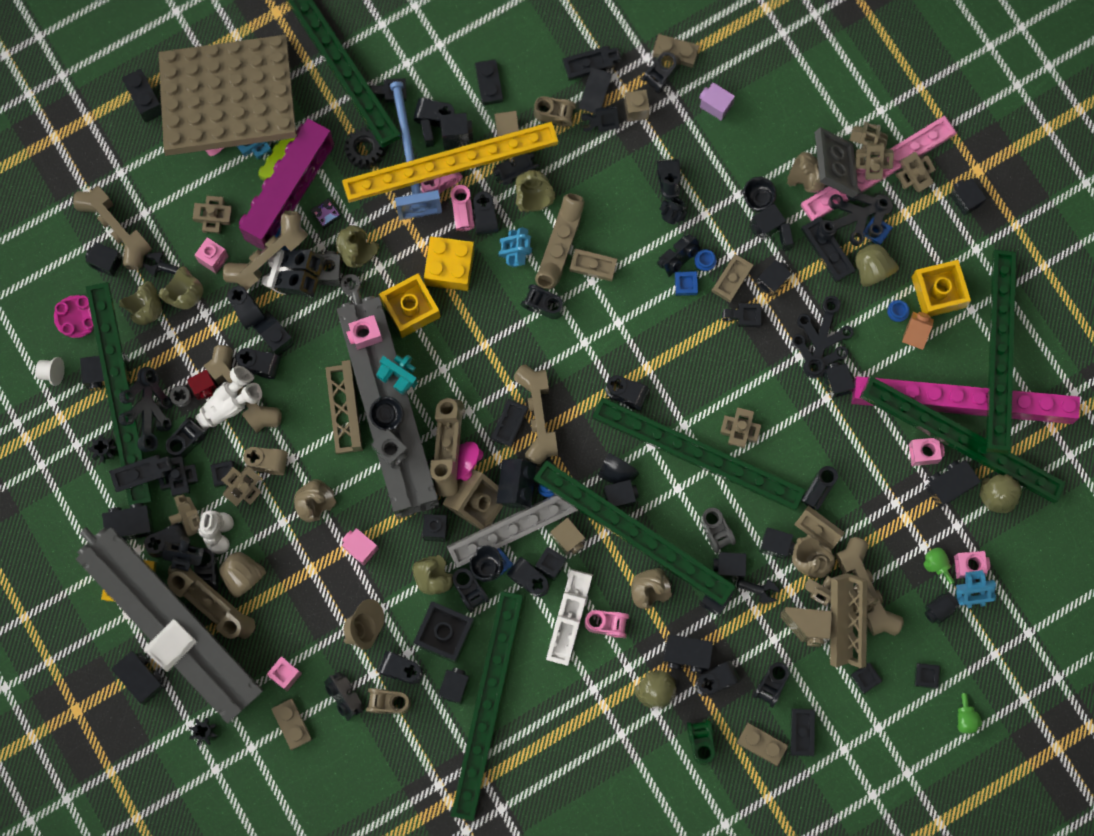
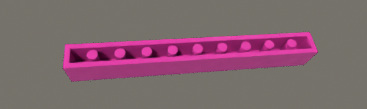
[851,376,1080,424]

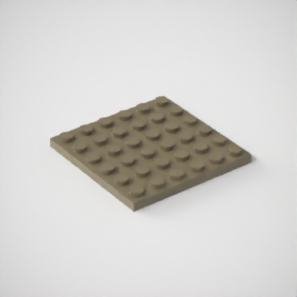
[159,35,297,156]

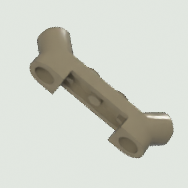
[73,185,152,270]
[535,193,585,290]
[223,211,308,290]
[203,345,282,433]
[514,364,558,466]
[430,398,465,497]
[836,537,904,636]
[167,565,255,639]

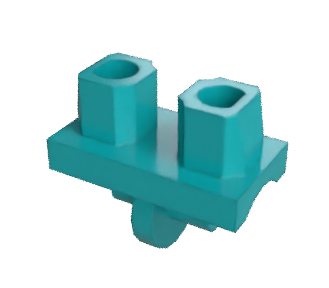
[376,355,418,395]

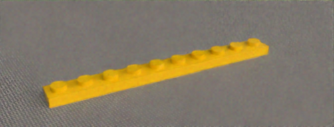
[342,122,558,203]

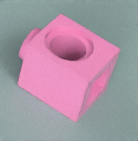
[195,238,229,274]
[346,315,383,350]
[909,438,944,466]
[342,528,379,566]
[954,551,990,579]
[266,657,302,691]

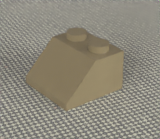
[443,469,503,530]
[780,607,832,647]

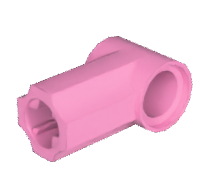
[451,185,475,231]

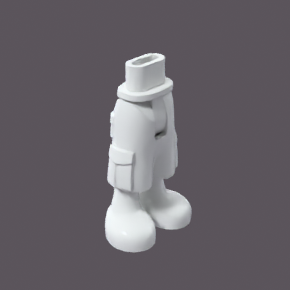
[196,366,262,430]
[199,510,234,554]

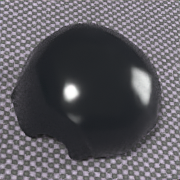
[743,176,777,212]
[369,396,404,431]
[470,545,504,582]

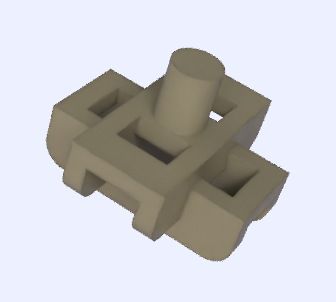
[849,121,888,149]
[855,143,894,180]
[895,152,936,192]
[193,196,232,234]
[720,407,761,449]
[221,466,261,507]
[169,495,200,537]
[805,575,831,606]

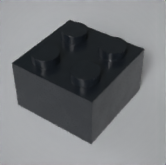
[413,601,474,664]

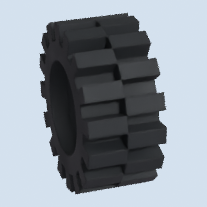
[345,127,385,170]

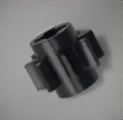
[659,197,688,224]
[88,434,118,464]
[189,718,218,746]

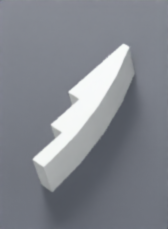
[546,569,593,666]

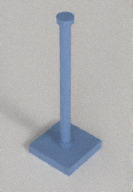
[390,81,442,220]

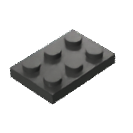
[815,127,859,198]

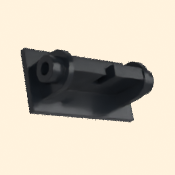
[492,152,539,185]
[657,234,701,277]
[324,672,364,721]

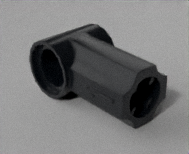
[801,466,838,511]

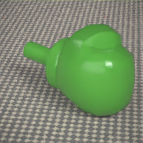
[923,548,955,585]
[957,693,982,734]

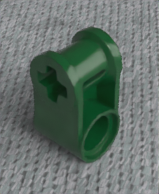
[687,719,715,765]

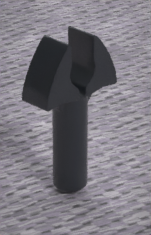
[143,253,180,277]
[736,579,780,604]

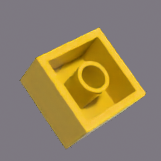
[424,236,475,291]
[911,260,971,317]
[379,273,441,338]

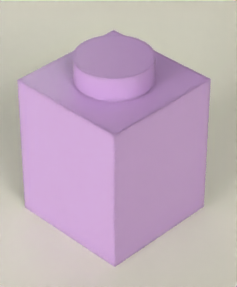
[699,83,735,121]

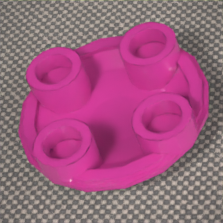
[54,295,94,338]
[457,442,483,481]

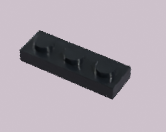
[801,216,855,283]

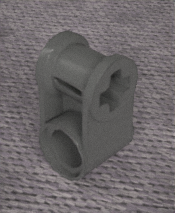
[700,508,736,553]

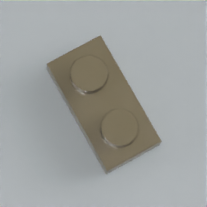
[652,34,699,68]
[570,249,617,282]
[712,254,753,303]
[794,506,845,551]
[272,699,312,751]
[736,723,788,766]

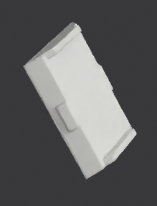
[144,619,197,672]

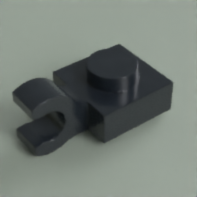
[369,78,407,103]
[722,303,761,327]

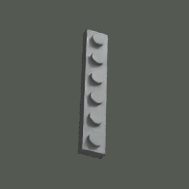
[447,495,577,568]

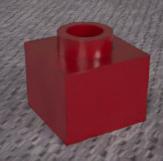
[187,370,217,400]

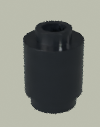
[924,592,960,624]

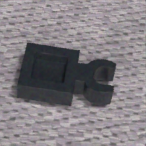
[581,105,620,132]

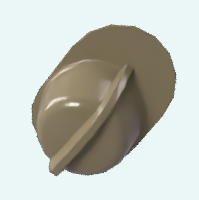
[343,599,384,650]

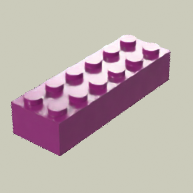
[239,119,335,250]

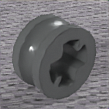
[341,274,361,296]
[170,386,192,407]

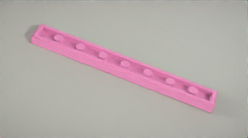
[800,116,957,221]

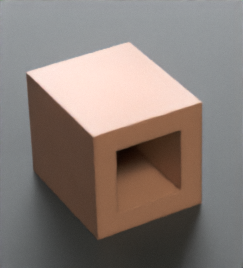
[902,312,934,350]

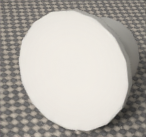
[35,357,65,386]

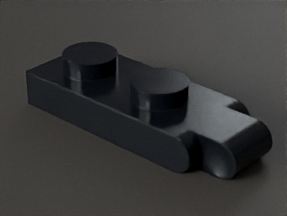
[562,46,623,81]
[109,455,173,492]

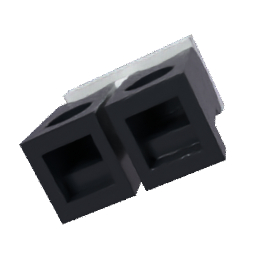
[262,250,324,298]

